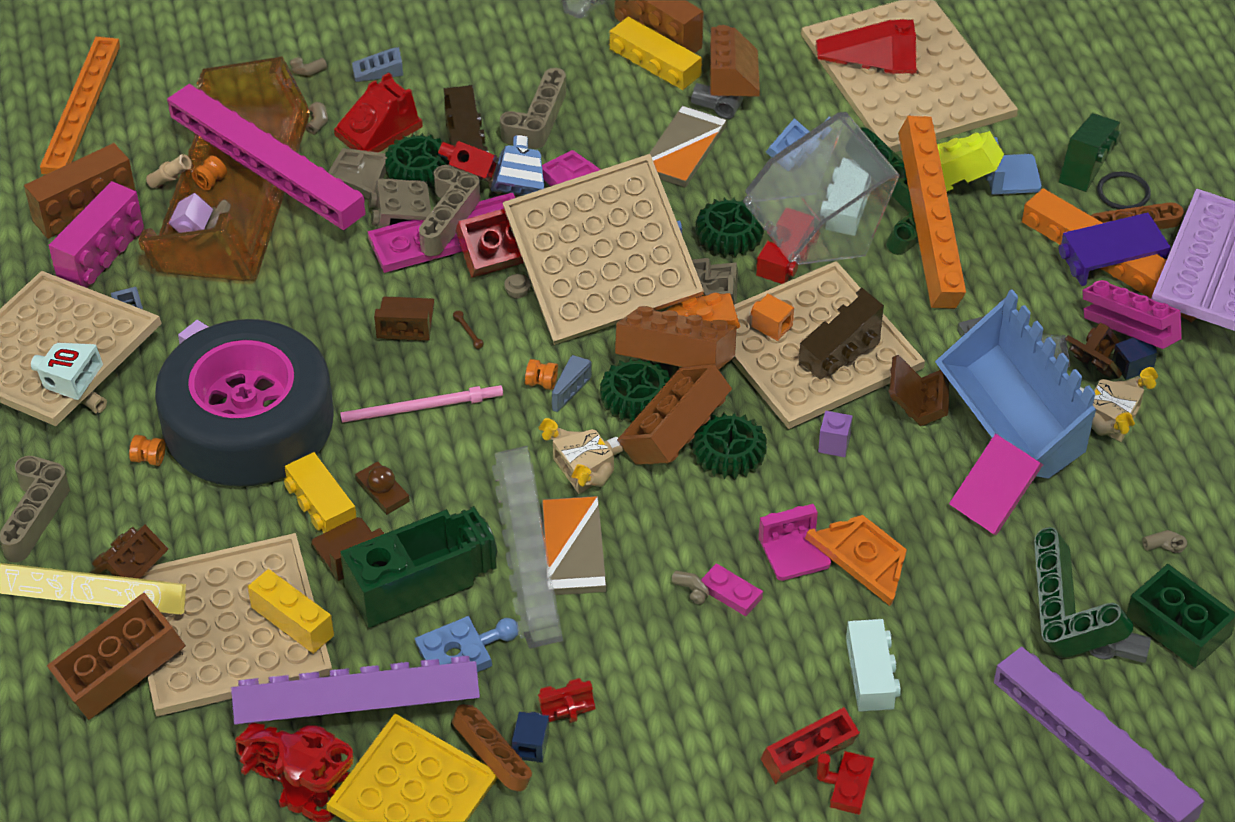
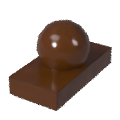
[355,461,410,515]

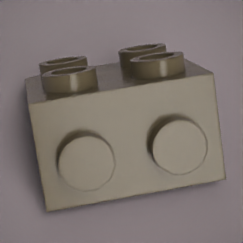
[369,178,431,229]

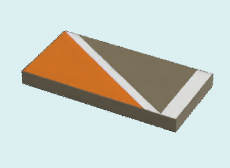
[649,106,727,188]
[542,496,606,595]

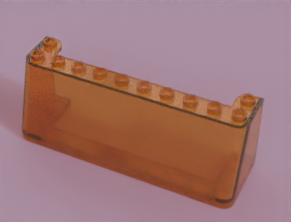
[138,56,309,281]

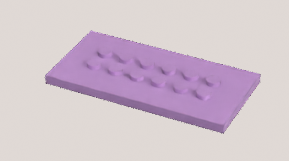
[1151,189,1235,331]

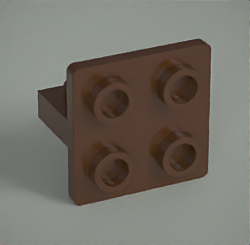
[1065,322,1122,378]

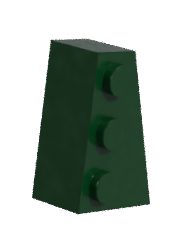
[1058,113,1121,192]

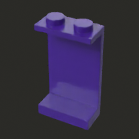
[1059,213,1171,286]

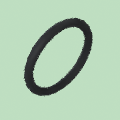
[1097,171,1151,210]

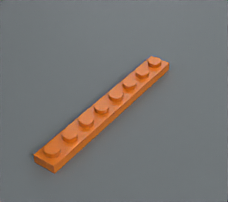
[40,37,120,174]

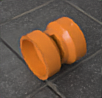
[191,156,227,191]
[525,359,558,390]
[129,435,166,466]

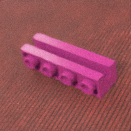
[1082,280,1182,349]

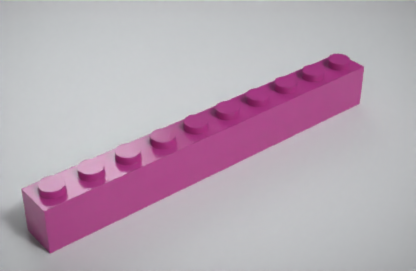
[167,84,366,231]

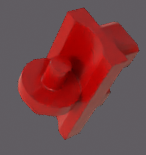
[538,678,596,723]

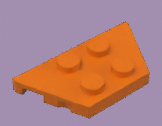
[666,293,740,329]
[805,515,907,606]

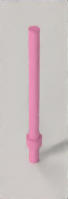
[340,385,503,423]

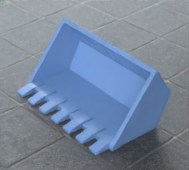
[935,290,1096,478]

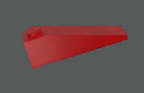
[816,19,917,74]

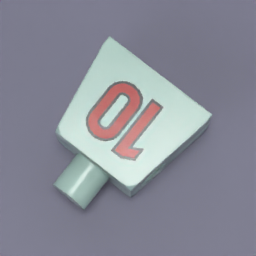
[31,343,103,400]

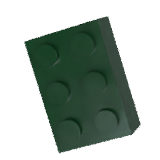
[1126,563,1235,668]

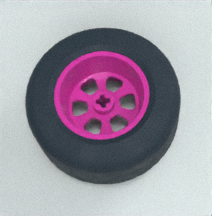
[155,319,334,487]

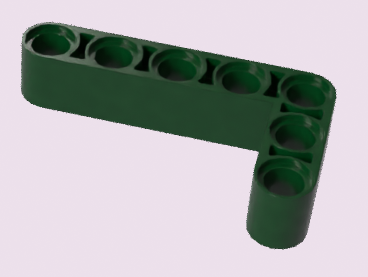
[846,127,919,255]
[1034,527,1134,658]

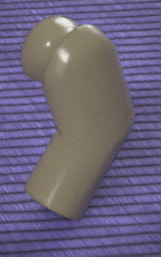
[290,57,327,76]
[306,102,328,134]
[1142,530,1187,553]
[672,571,709,604]

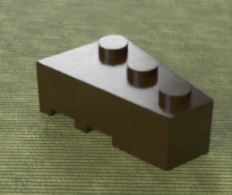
[443,85,488,163]
[799,287,884,380]

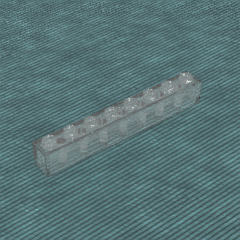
[492,446,563,649]

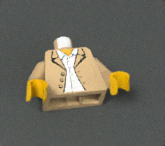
[1080,367,1158,442]
[538,418,623,494]

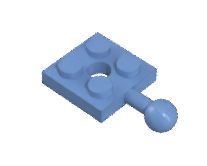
[415,616,519,672]

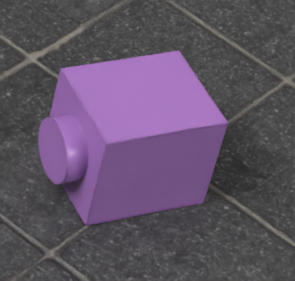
[818,411,853,457]

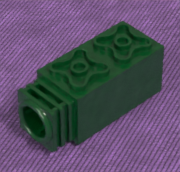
[340,506,498,628]

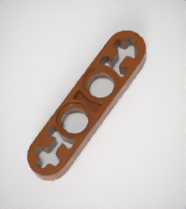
[1090,203,1184,230]
[452,704,532,791]

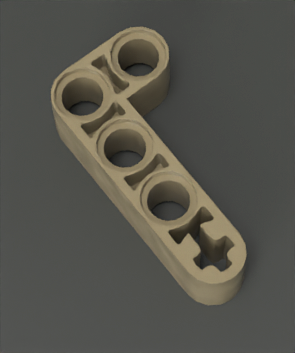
[500,68,566,149]
[419,165,480,256]
[0,456,70,563]

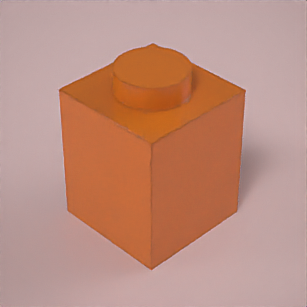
[751,294,794,341]

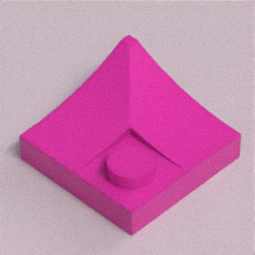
[542,150,601,186]

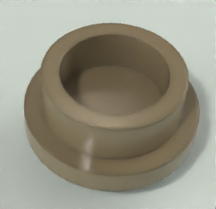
[504,274,531,298]

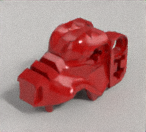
[235,722,353,822]

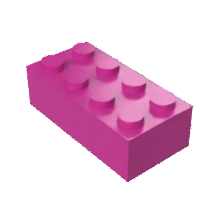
[49,181,144,288]

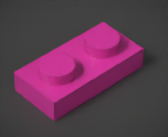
[701,563,763,616]

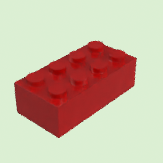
[455,209,524,278]

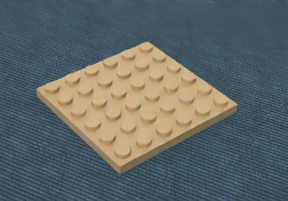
[502,154,704,345]
[731,261,925,429]
[0,271,162,426]
[140,533,332,717]

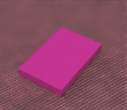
[949,433,1043,535]

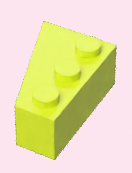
[937,131,1004,192]

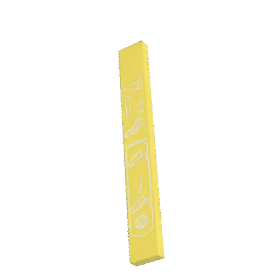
[0,563,186,615]

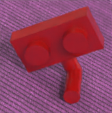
[816,751,875,815]

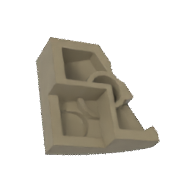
[692,258,738,305]

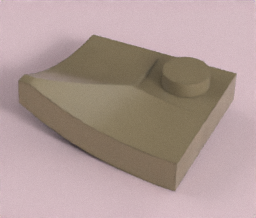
[328,148,387,199]

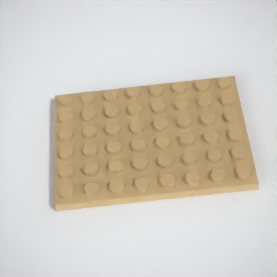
[801,0,1018,152]

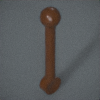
[453,310,484,349]

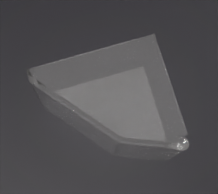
[743,112,900,265]

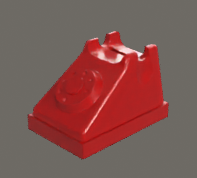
[334,73,423,153]

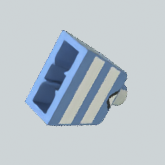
[491,136,544,196]

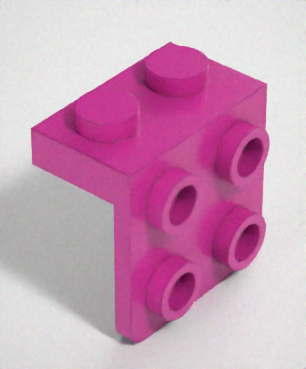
[759,504,831,581]

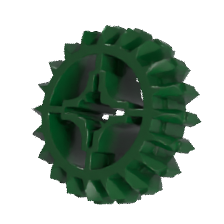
[385,132,450,189]
[696,197,765,258]
[600,358,671,422]
[693,412,767,480]

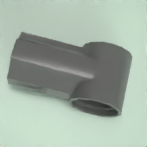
[691,83,744,119]
[1089,633,1151,663]

